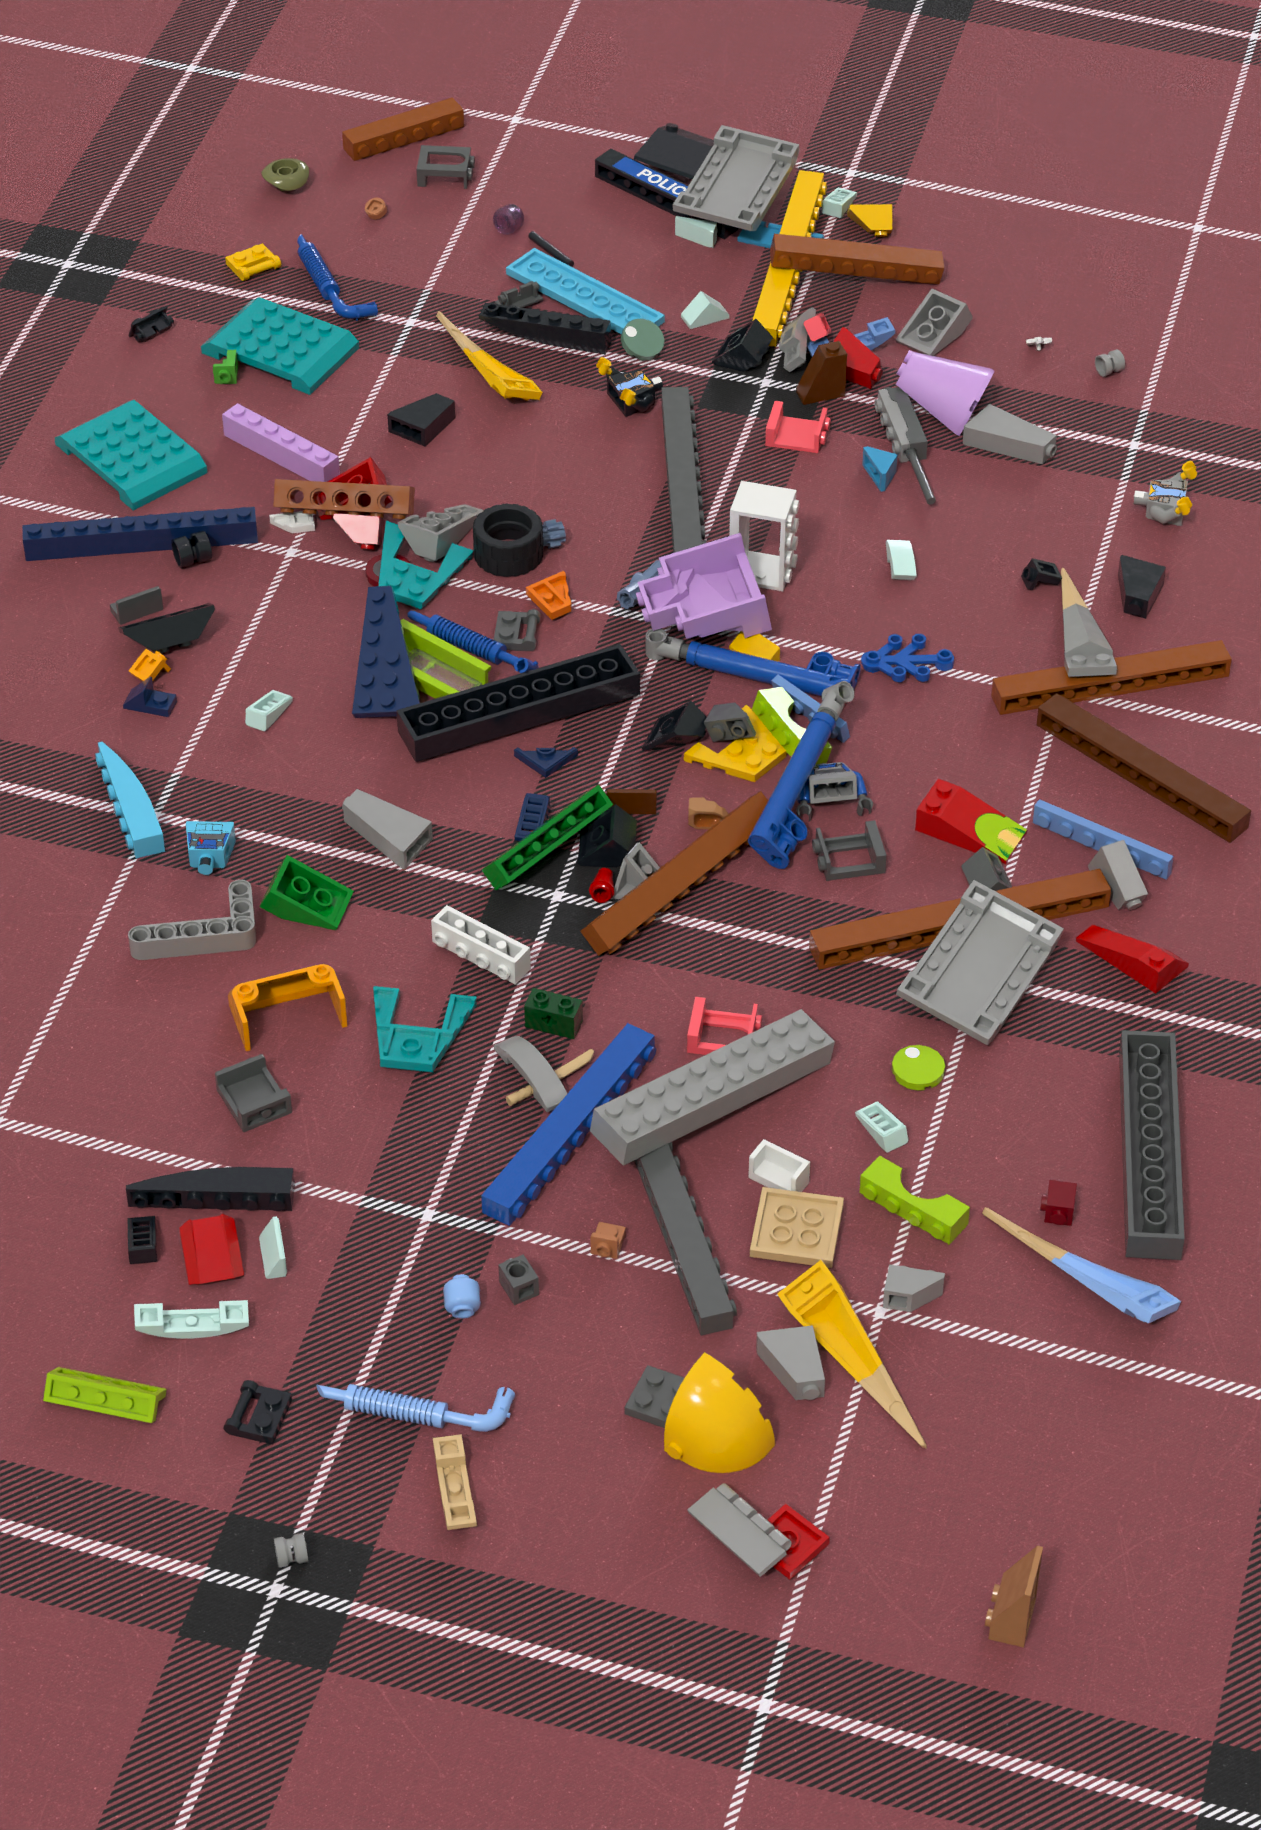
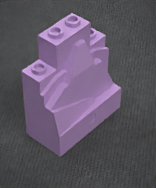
[636,533,772,639]

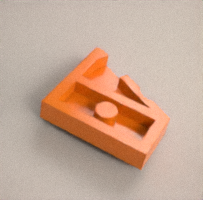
[526,571,571,620]

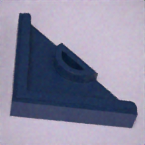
[514,747,578,778]

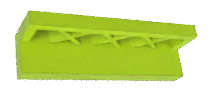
[43,1367,167,1423]

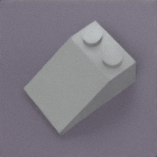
[895,289,973,356]

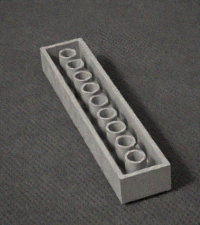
[590,1009,835,1166]

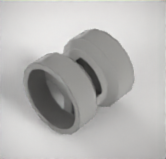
[1095,349,1125,377]
[274,1533,308,1568]

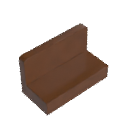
[607,789,657,814]

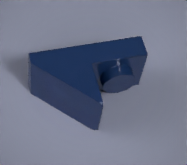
[123,677,177,717]

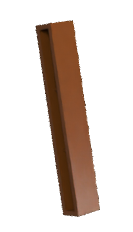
[770,233,944,284]

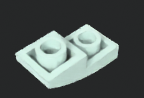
[886,540,917,580]

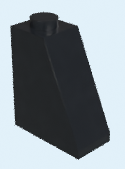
[387,393,455,447]
[1118,555,1166,619]

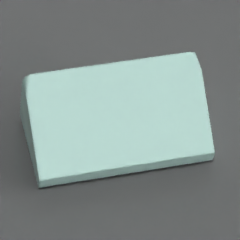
[259,1216,287,1279]

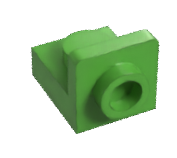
[213,350,239,384]

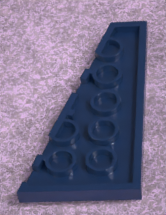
[352,586,420,718]

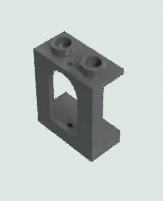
[417,145,475,189]
[812,820,887,881]

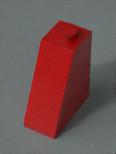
[833,327,883,389]

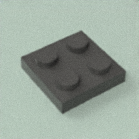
[624,1365,684,1428]

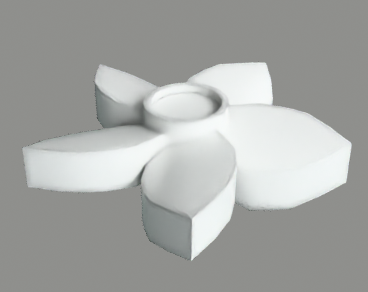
[1026,337,1052,350]

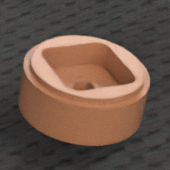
[365,198,387,220]

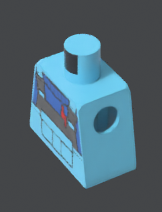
[186,821,236,875]

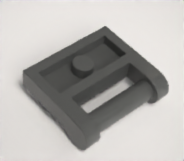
[494,609,541,651]

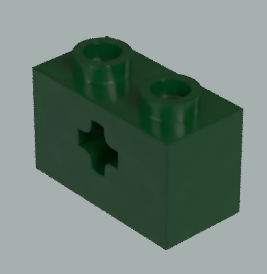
[524,988,583,1039]

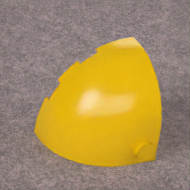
[664,1352,775,1473]

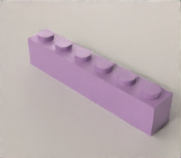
[222,403,340,482]

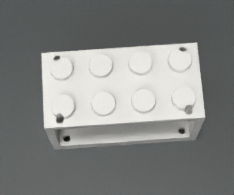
[729,481,800,592]

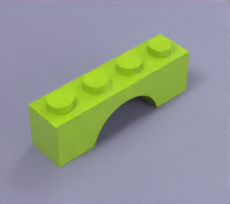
[752,687,832,765]
[860,1156,970,1245]

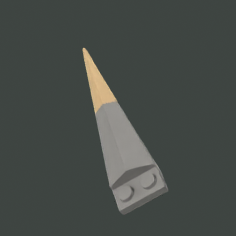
[1061,568,1117,677]

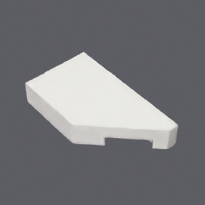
[269,511,315,533]

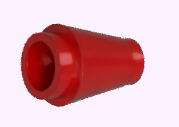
[589,868,614,903]

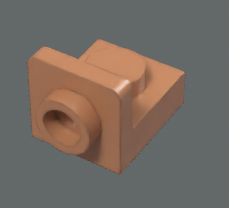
[590,1222,626,1259]

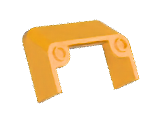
[228,964,347,1051]

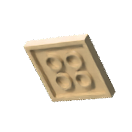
[750,1187,844,1268]

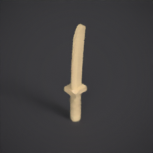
[506,1049,594,1106]

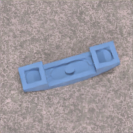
[806,317,895,357]

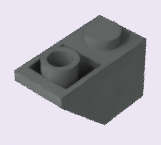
[704,703,756,742]

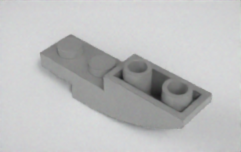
[779,307,816,372]

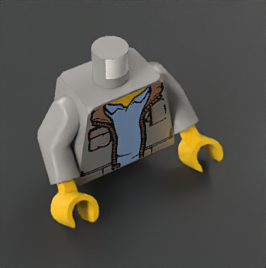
[1133,461,1197,526]

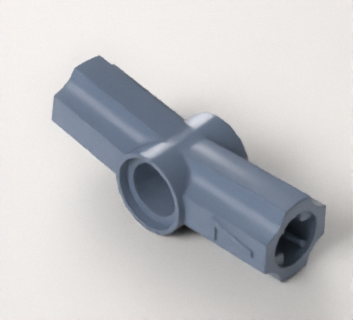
[617,560,661,609]

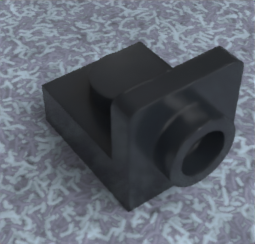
[1021,558,1062,590]

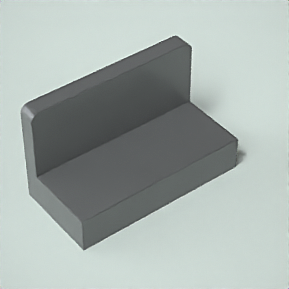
[110,586,163,625]
[961,847,1012,891]

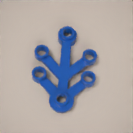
[861,634,954,682]

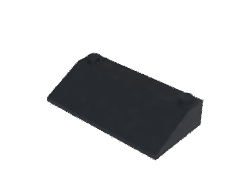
[634,123,714,179]

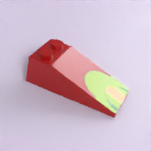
[915,779,1027,864]

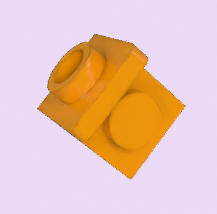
[129,649,171,682]

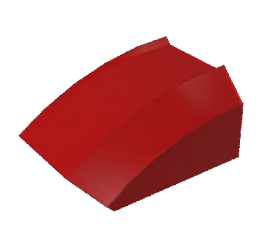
[179,1213,244,1285]

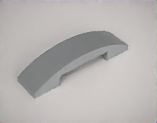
[494,1035,567,1112]

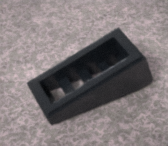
[127,1216,158,1264]

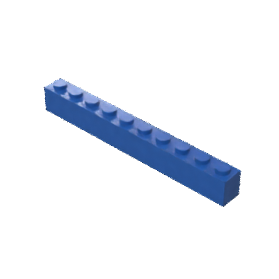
[481,1023,656,1226]

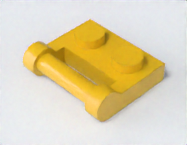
[225,243,281,281]

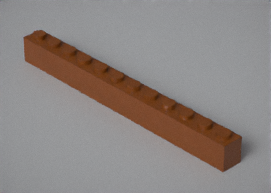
[809,869,1111,970]

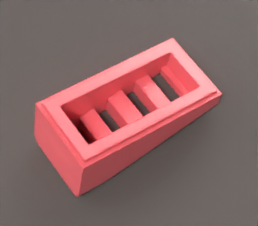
[803,313,831,341]

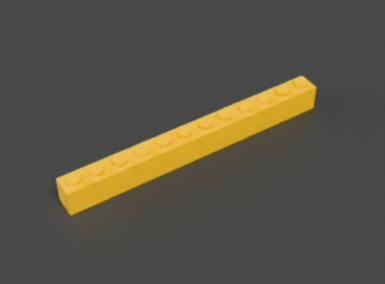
[752,170,827,347]

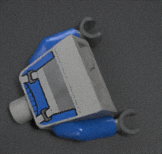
[796,762,873,821]

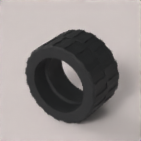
[473,503,543,577]

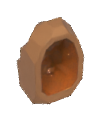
[688,797,728,830]

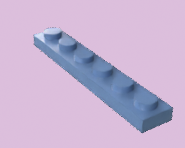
[1033,799,1174,880]

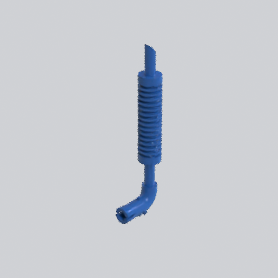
[297,234,378,320]
[407,611,539,673]

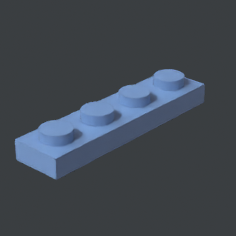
[771,675,850,743]

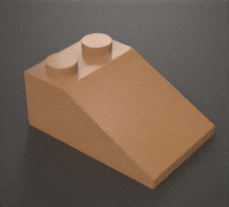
[985,1546,1043,1648]

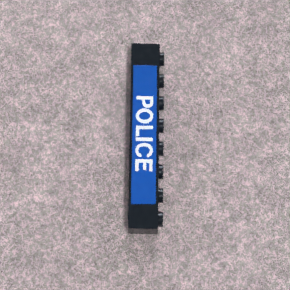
[595,148,740,240]

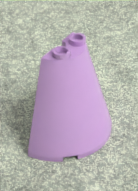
[896,350,995,436]

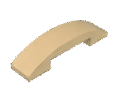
[433,1434,477,1530]

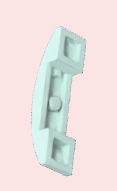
[134,1300,249,1339]

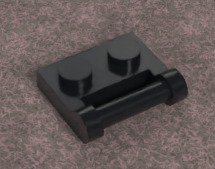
[223,1380,292,1445]

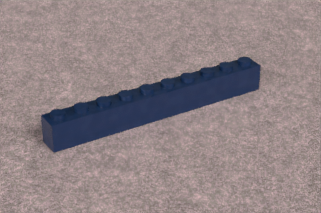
[22,507,258,561]

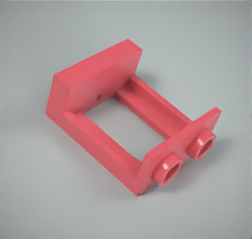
[687,997,762,1055]

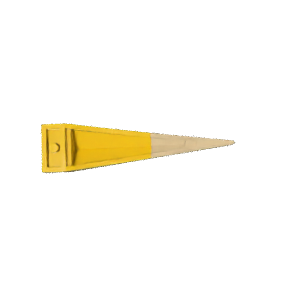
[436,311,543,400]
[777,1260,926,1449]

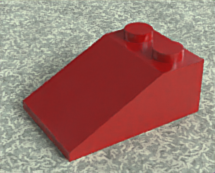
[317,457,392,520]

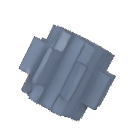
[543,519,566,549]

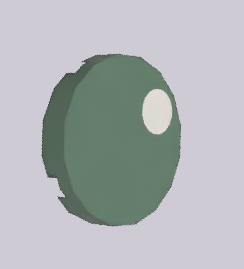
[621,319,664,361]

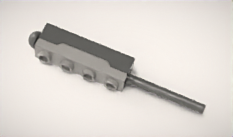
[875,387,936,505]

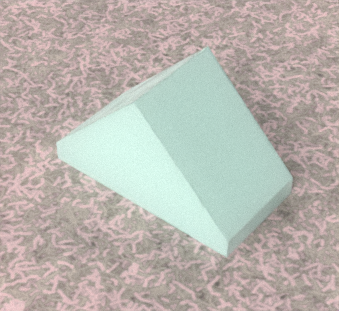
[681,291,729,329]

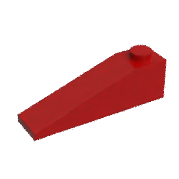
[1076,924,1189,994]

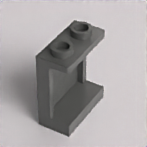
[215,1054,292,1133]

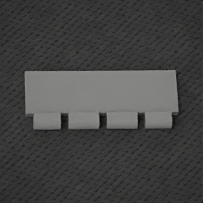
[687,1483,792,1577]

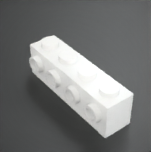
[431,905,531,985]

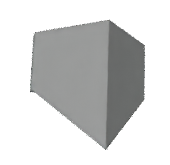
[611,842,660,900]

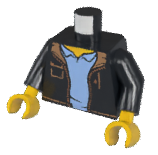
[596,357,663,417]

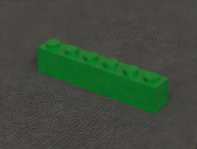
[481,785,613,890]

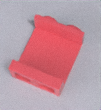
[765,401,831,453]

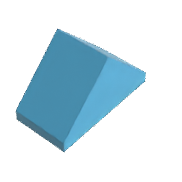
[862,446,897,492]

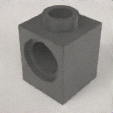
[498,1254,539,1305]

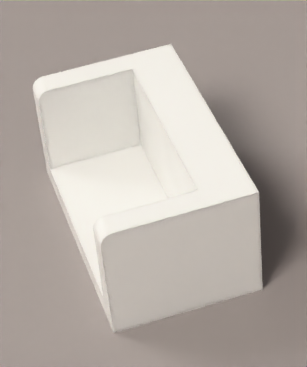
[749,1139,810,1192]

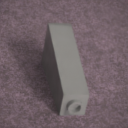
[963,404,1057,464]
[342,789,433,870]

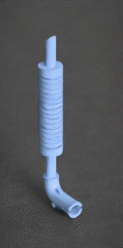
[316,1384,515,1432]

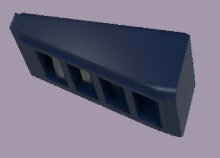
[514,793,550,841]

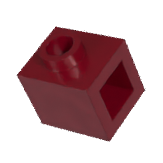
[1040,1180,1077,1226]

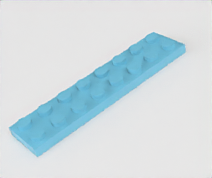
[506,248,665,334]

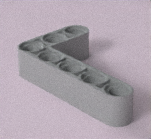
[128,879,256,960]

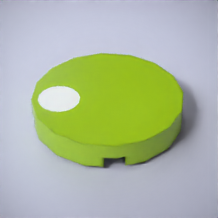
[892,1045,945,1090]

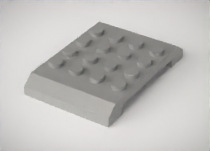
[673,125,799,231]
[896,880,1064,1045]

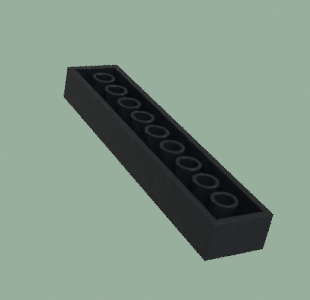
[396,644,640,762]

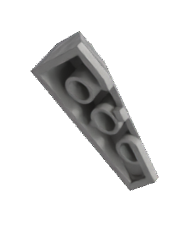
[398,504,483,561]

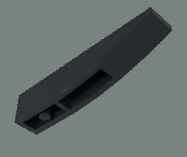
[479,303,612,355]
[126,1167,295,1211]

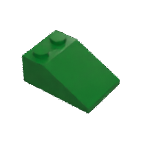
[259,855,354,930]

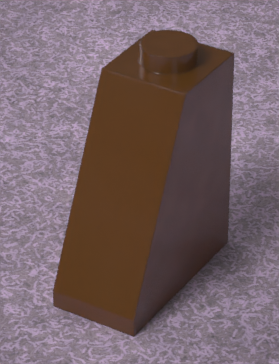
[796,341,847,405]

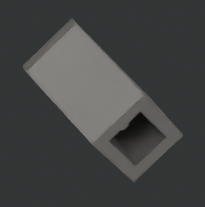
[883,1264,945,1312]

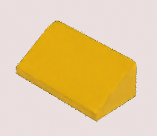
[729,631,780,661]

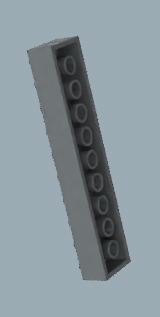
[1119,1030,1185,1260]

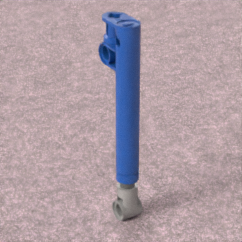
[645,629,860,697]
[748,681,854,869]

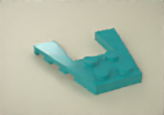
[378,521,474,609]
[373,986,477,1072]

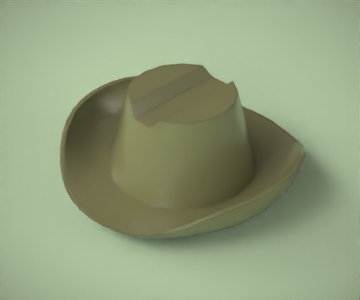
[261,158,309,191]

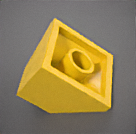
[847,204,892,237]

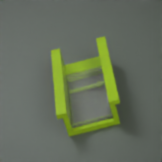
[400,619,491,699]

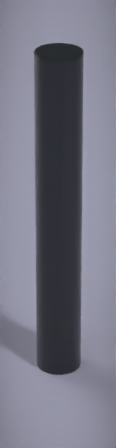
[528,231,574,267]

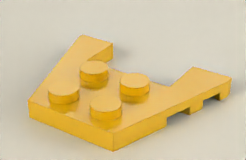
[684,705,787,782]

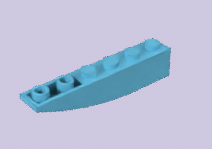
[95,742,165,858]

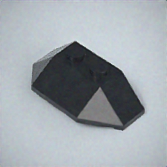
[118,603,215,653]

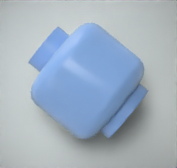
[443,1274,481,1318]

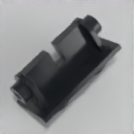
[129,306,174,342]

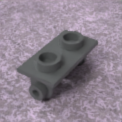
[495,281,543,308]

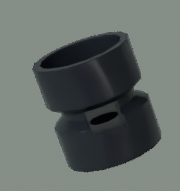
[171,530,212,568]

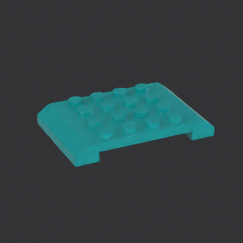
[201,297,359,395]
[55,400,208,511]

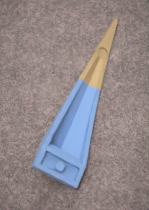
[982,1207,1181,1324]

